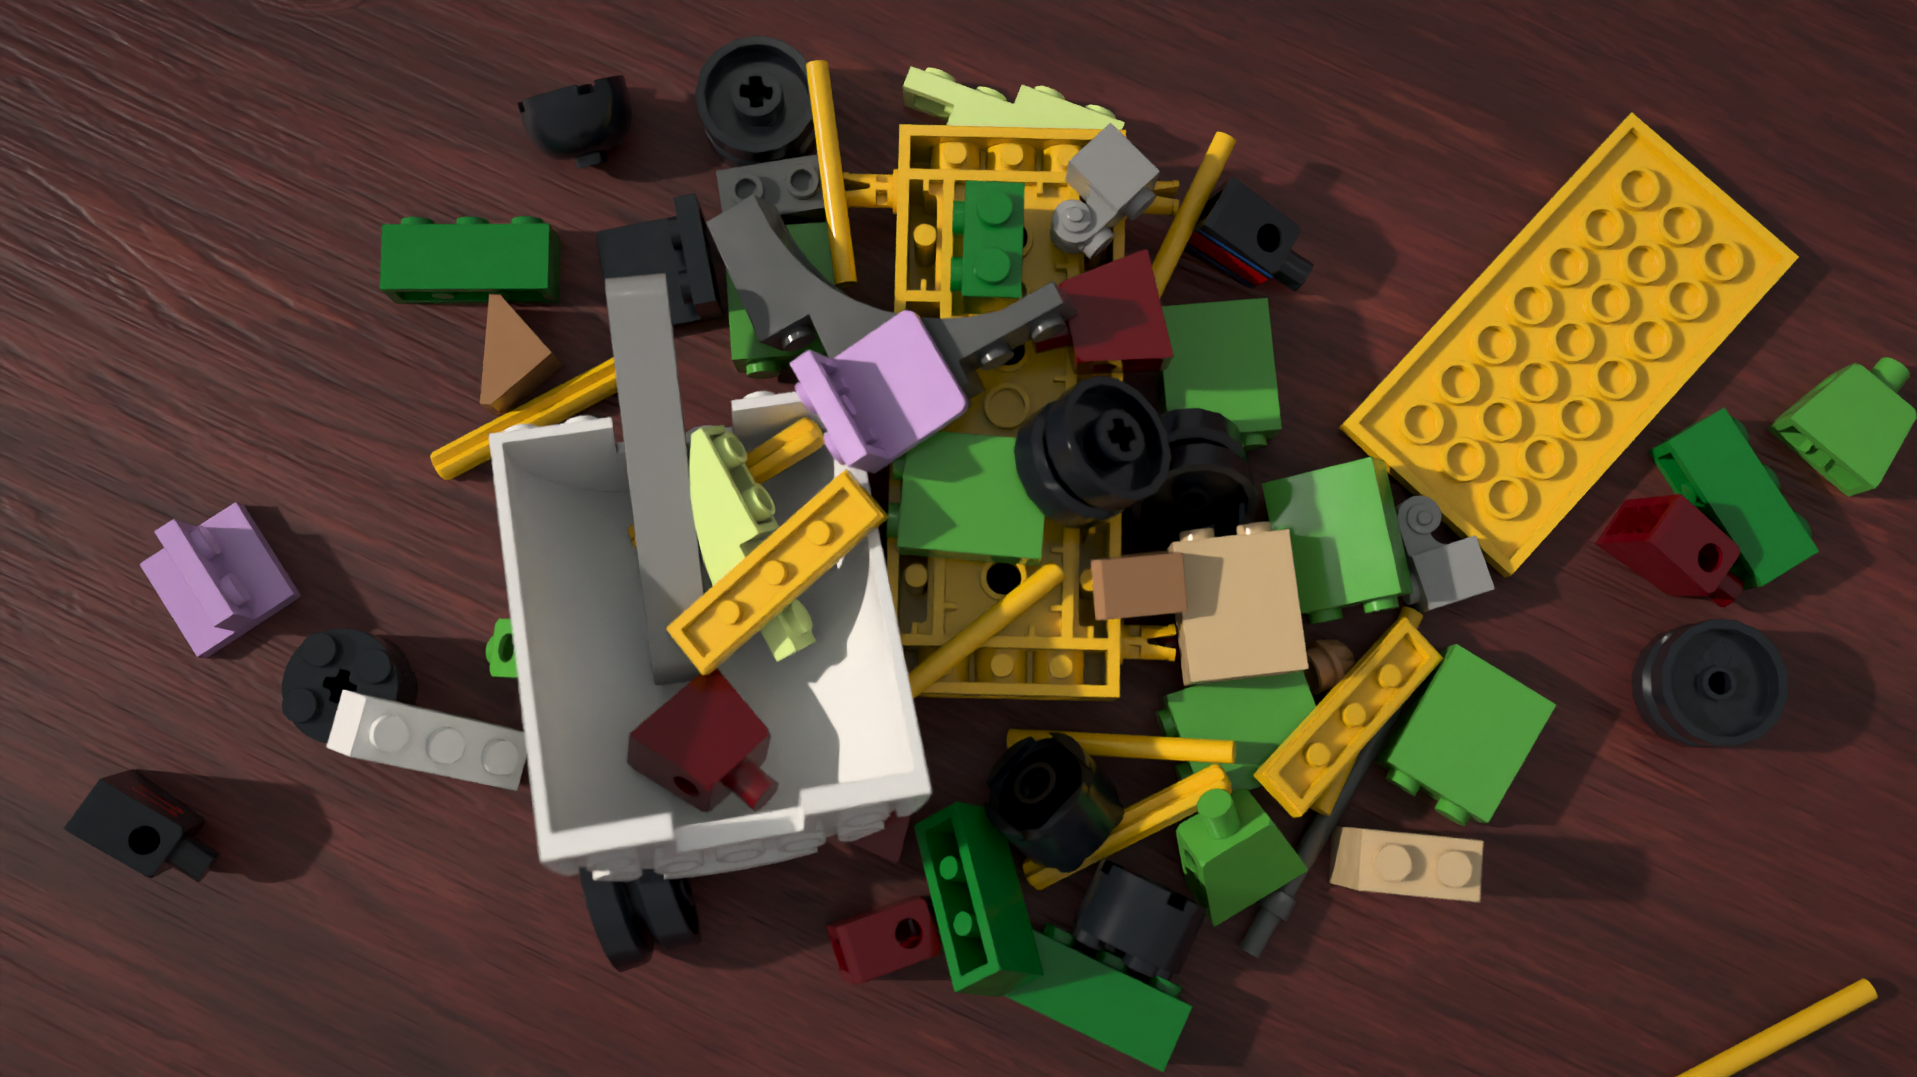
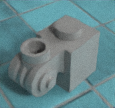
[1050,122,1160,260]
[1395,495,1495,613]

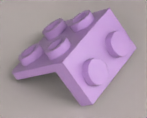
[790,310,968,473]

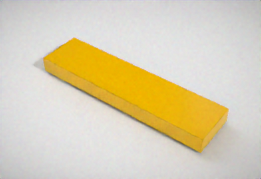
[665,469,888,675]
[1253,617,1444,818]

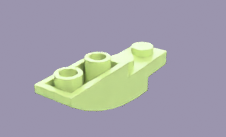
[903,66,1125,130]
[689,425,816,662]

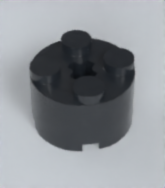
[281,628,418,744]
[984,732,1124,873]
[1071,858,1209,981]

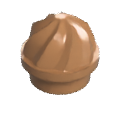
[1303,639,1356,695]

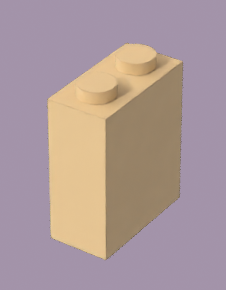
[1166,522,1309,686]
[1328,826,1483,902]

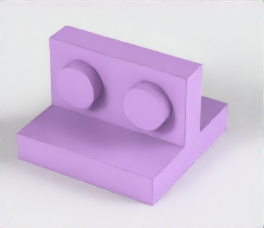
[139,502,302,658]

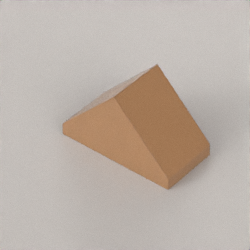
[480,294,563,416]
[1091,551,1188,620]

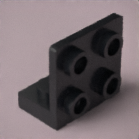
[596,193,724,328]

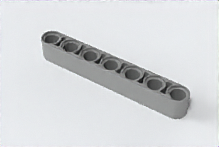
[605,273,705,686]

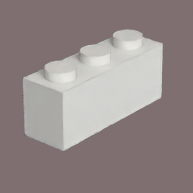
[327,689,527,791]

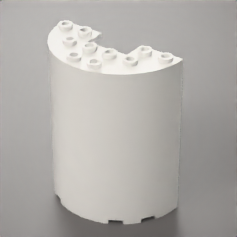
[489,391,932,881]

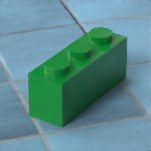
[380,216,561,304]
[1647,407,1819,591]
[914,801,1044,997]
[1004,922,1193,1072]

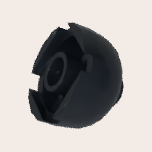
[517,75,632,170]

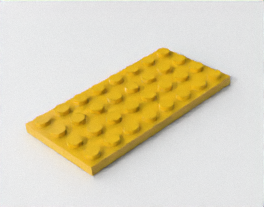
[1339,112,1799,578]

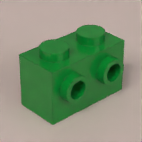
[950,181,1025,314]

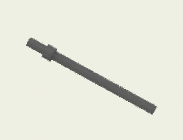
[1238,694,1412,959]

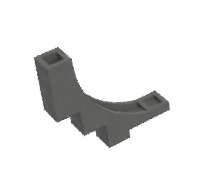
[706,194,1078,408]

